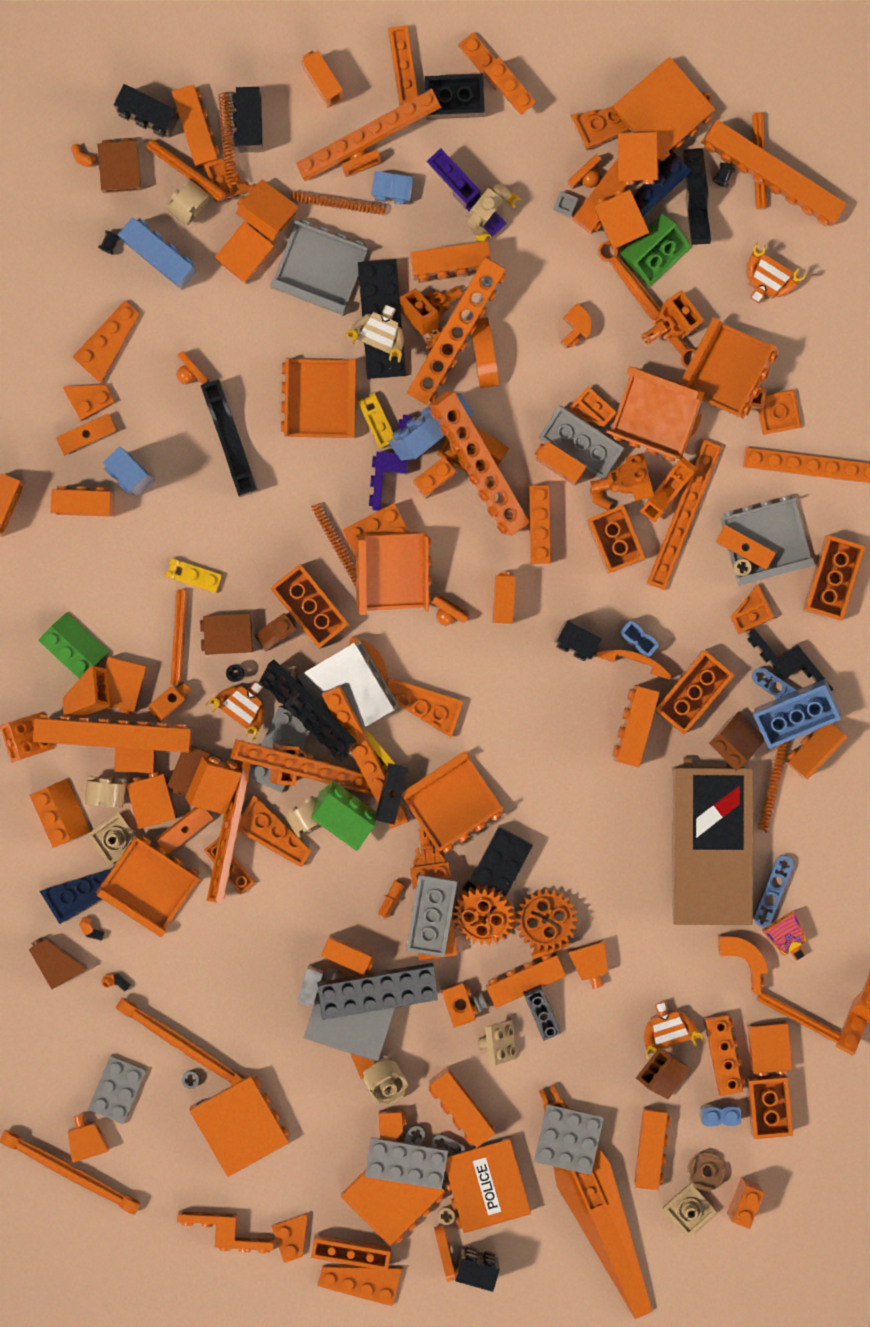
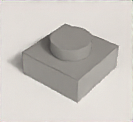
[553,191,578,217]

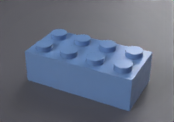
[118,217,196,290]
[388,394,473,460]
[103,446,154,496]
[753,679,842,749]

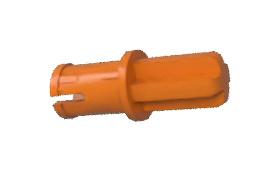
[378,880,405,918]

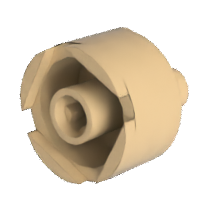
[165,178,211,225]
[85,776,126,807]
[286,796,321,838]
[363,1058,408,1105]

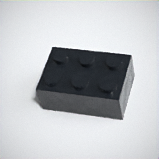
[425,74,485,120]
[113,84,179,138]
[232,86,263,153]
[554,620,602,661]
[471,826,533,896]
[455,1246,500,1292]

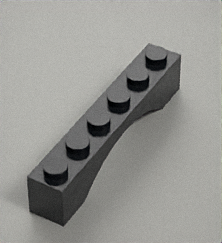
[200,379,258,497]

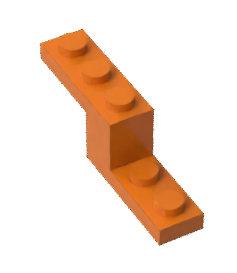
[458,32,536,115]
[835,972,870,1056]
[177,1211,274,1253]

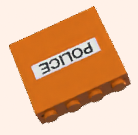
[445,1136,531,1233]

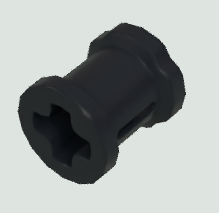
[712,162,736,188]
[98,230,121,255]
[226,665,244,682]

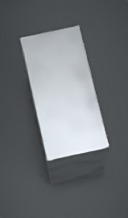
[297,965,324,1007]

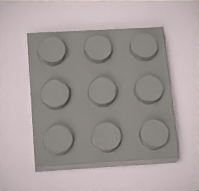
[534,1104,604,1175]

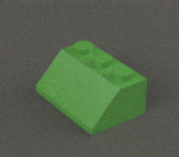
[620,214,691,287]
[38,612,109,679]
[311,781,376,851]

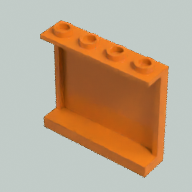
[609,56,715,162]
[680,317,779,419]
[281,358,356,438]
[606,366,705,461]
[356,531,432,615]
[401,751,504,854]
[96,835,201,938]
[189,1072,290,1177]
[341,1139,445,1246]

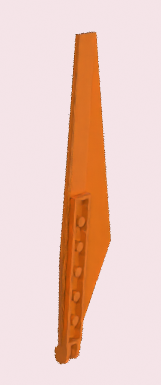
[539,1084,653,1319]

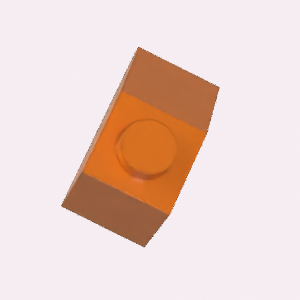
[378,1110,407,1141]

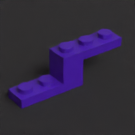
[427,148,506,237]
[369,415,411,511]

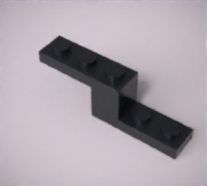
[683,148,711,245]
[747,629,834,691]

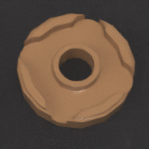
[687,1152,726,1191]

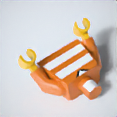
[747,242,807,304]
[206,681,265,741]
[643,1001,704,1060]

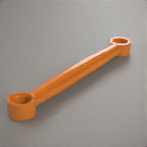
[598,241,696,369]
[115,997,246,1085]
[0,1130,141,1215]

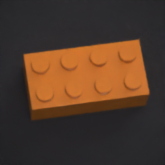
[410,241,490,283]
[802,535,866,621]
[270,564,349,649]
[655,650,734,735]
[612,686,660,768]
[428,1066,495,1148]

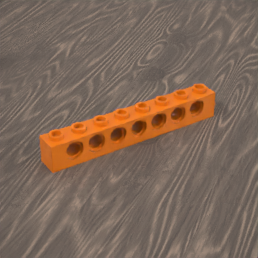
[406,256,507,405]
[428,391,530,536]

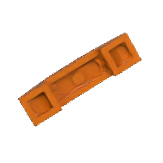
[595,650,671,680]

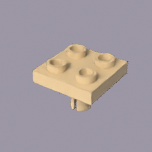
[87,812,135,866]
[478,1020,516,1066]
[662,1182,717,1238]

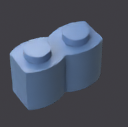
[371,171,414,205]
[619,621,659,657]
[700,1103,741,1127]

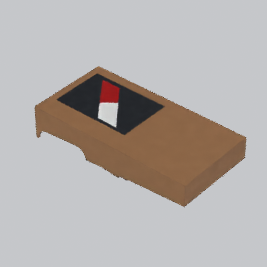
[672,757,753,925]

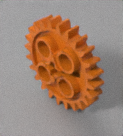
[452,885,516,945]
[515,889,578,952]

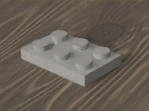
[88,1055,146,1125]

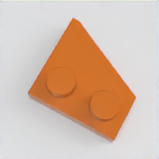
[203,159,250,202]
[63,385,115,421]
[567,386,617,427]
[730,585,774,635]
[271,1213,308,1263]

